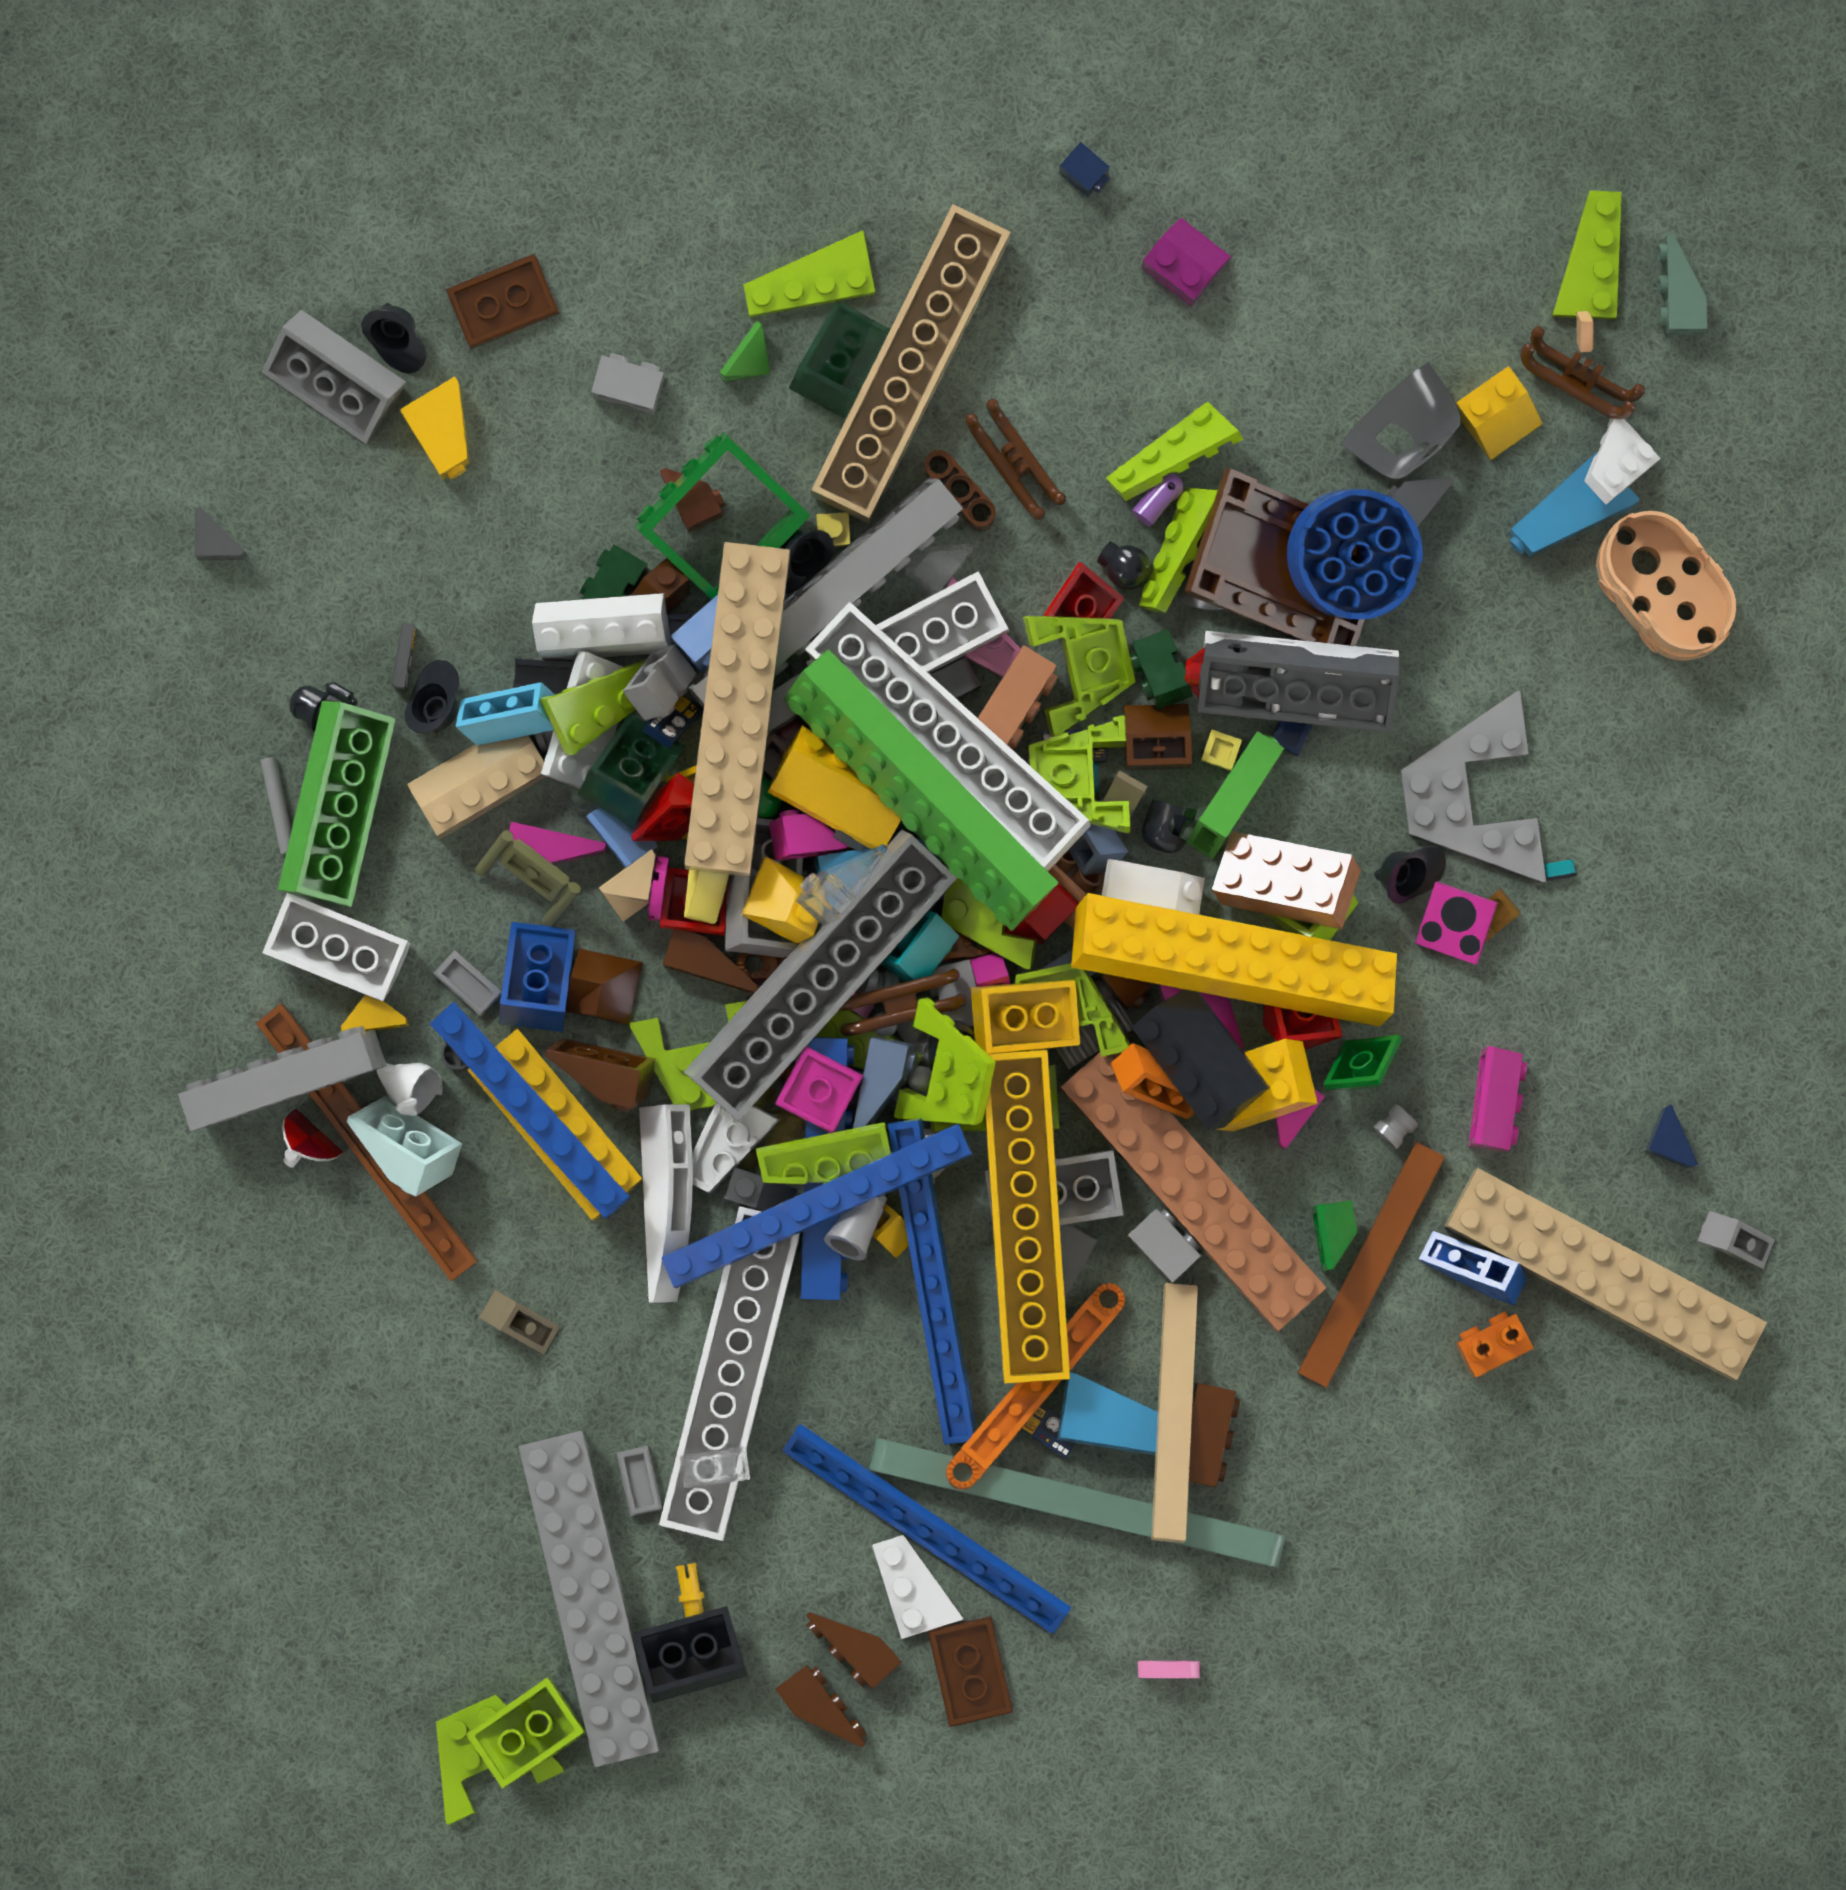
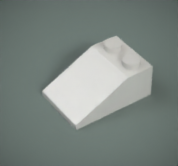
[1102,859,1205,915]

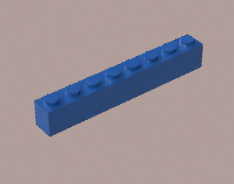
[429,1002,631,1220]
[801,1037,854,1300]

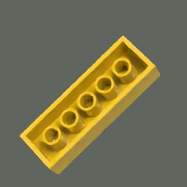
[468,1028,643,1222]

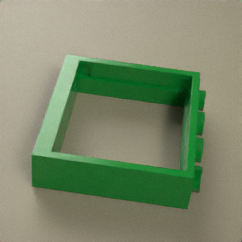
[635,432,811,599]

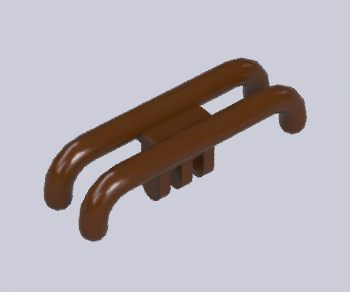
[1520,326,1645,420]
[965,399,1066,520]
[838,969,966,1036]

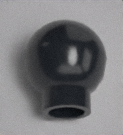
[1097,541,1150,590]

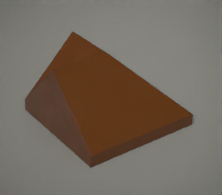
[566,948,643,1025]

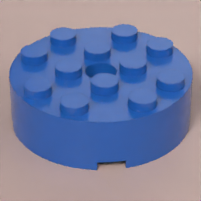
[1287,489,1423,620]

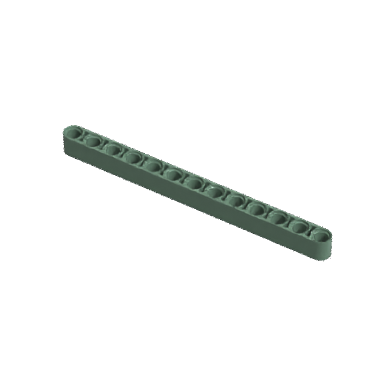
[869,1438,1286,1568]

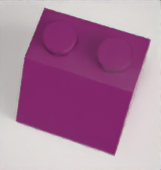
[1141,218,1231,307]

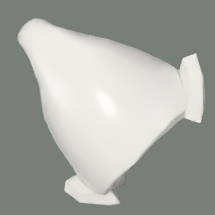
[376,1063,443,1116]

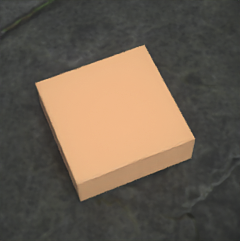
[1576,311,1593,352]

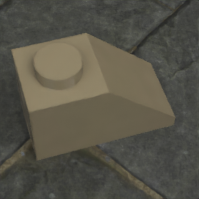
[1102,770,1148,819]
[479,1290,560,1355]

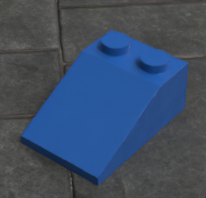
[498,922,576,1032]

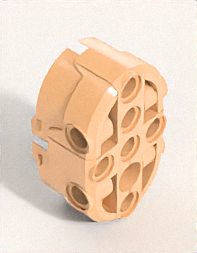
[1596,511,1736,661]

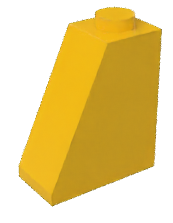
[400,377,470,480]

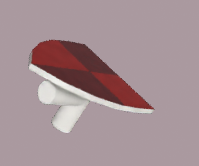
[282,1109,343,1168]

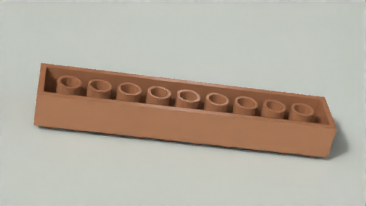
[1060,1053,1327,1332]

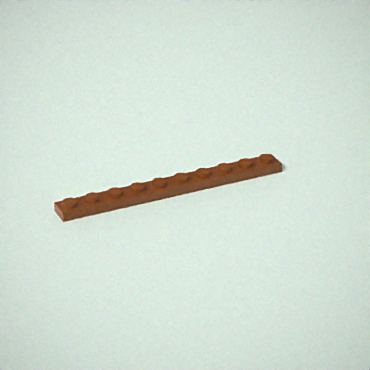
[256,1003,479,1281]

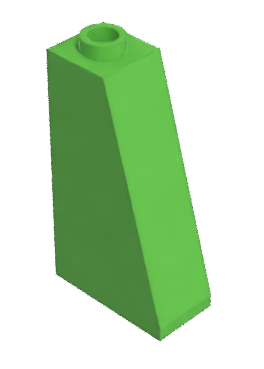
[1186,731,1284,860]

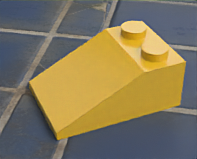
[971,980,1080,1054]

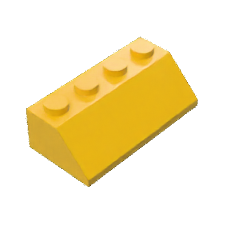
[768,726,901,854]

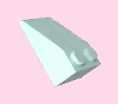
[347,1096,462,1197]

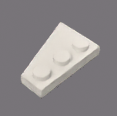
[1584,418,1661,504]
[692,1102,781,1193]
[872,1535,963,1639]

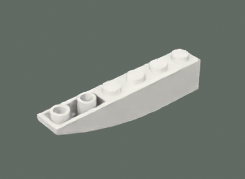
[639,1105,693,1303]

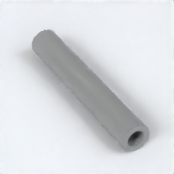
[260,757,292,855]

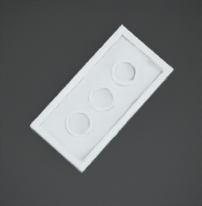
[541,651,623,794]

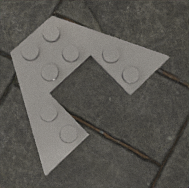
[1400,691,1546,883]

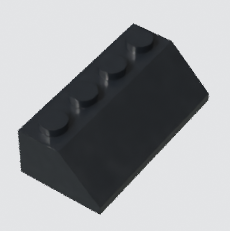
[1132,989,1270,1130]

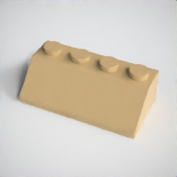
[407,735,547,840]

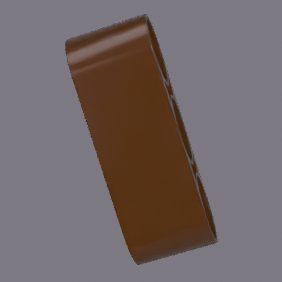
[924,450,996,531]

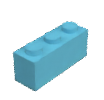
[456,682,555,746]

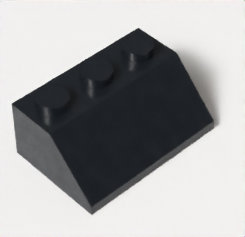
[633,1606,748,1703]

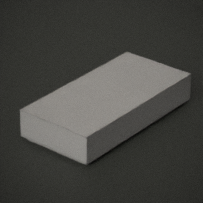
[433,950,502,1017]
[616,1446,663,1517]

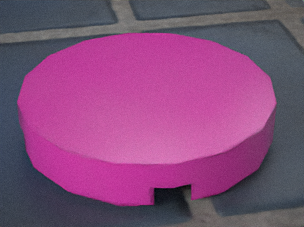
[648,856,669,921]

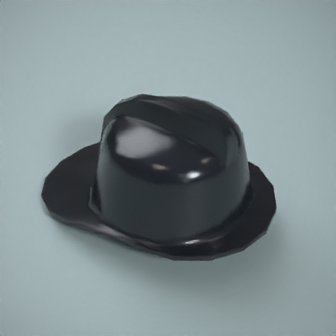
[361,303,426,373]
[780,529,834,594]
[405,660,459,734]
[1374,845,1446,904]

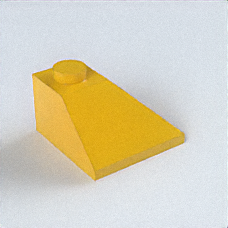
[741,857,824,944]

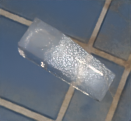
[796,844,888,926]

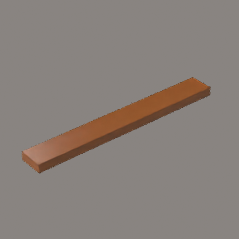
[1297,1142,1445,1388]

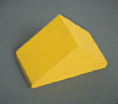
[341,994,409,1031]

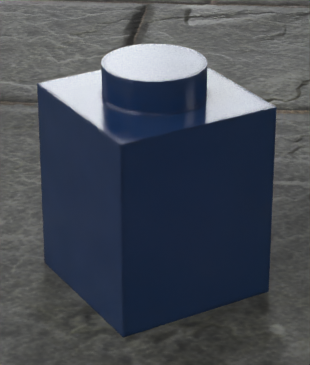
[1059,142,1110,197]

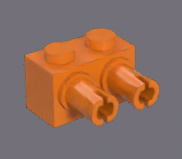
[1455,1311,1534,1378]

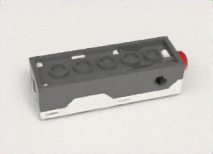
[1185,631,1399,732]

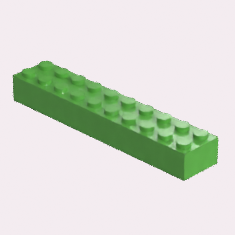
[783,649,1058,931]

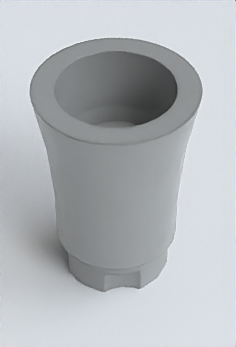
[824,1195,887,1260]

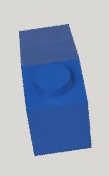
[1419,1231,1528,1306]

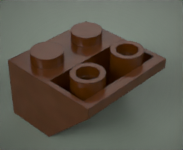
[1124,704,1192,770]

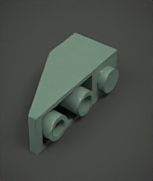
[1658,234,1707,335]

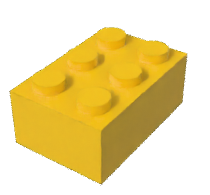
[1217,1039,1318,1132]

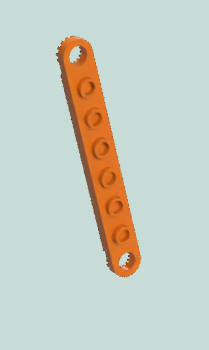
[946,1283,1125,1490]

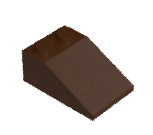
[545,1038,656,1111]

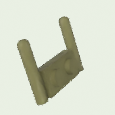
[475,830,581,927]

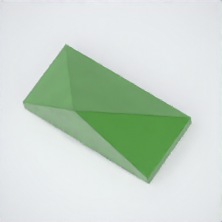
[720,321,770,382]

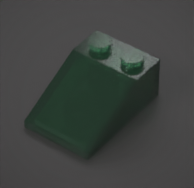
[789,301,891,419]

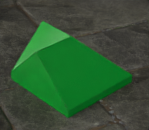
[1323,1035,1402,1091]
[1311,1200,1358,1272]

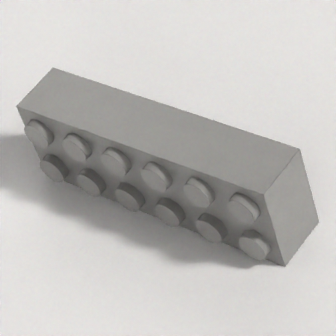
[178,1026,387,1131]

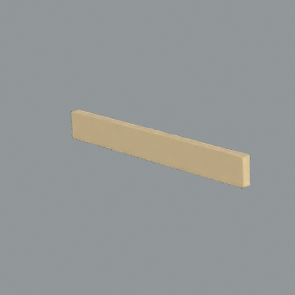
[1151,1283,1198,1543]

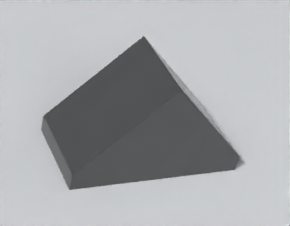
[195,506,248,560]

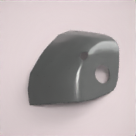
[1341,362,1461,479]

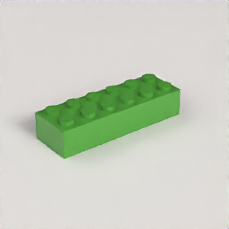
[278,701,396,907]

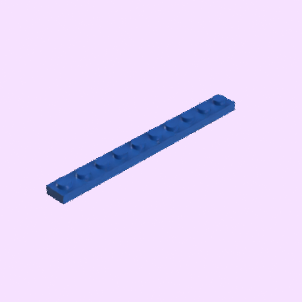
[888,1118,977,1445]
[661,1124,973,1288]
[782,1424,1071,1634]

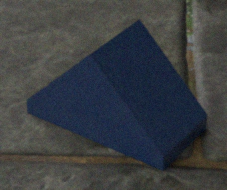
[1645,1105,1698,1168]

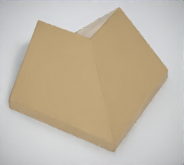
[599,849,656,922]

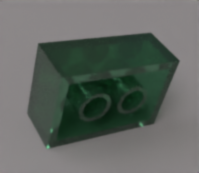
[578,713,686,827]

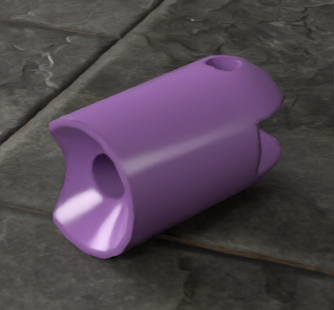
[1132,473,1184,528]

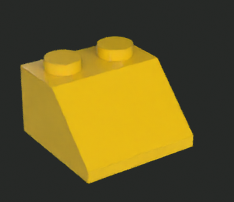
[1456,366,1543,461]

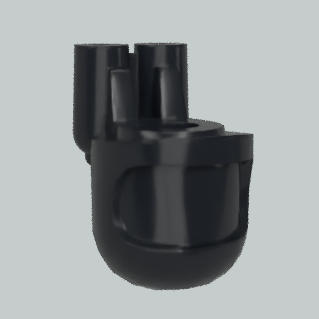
[289,682,358,731]

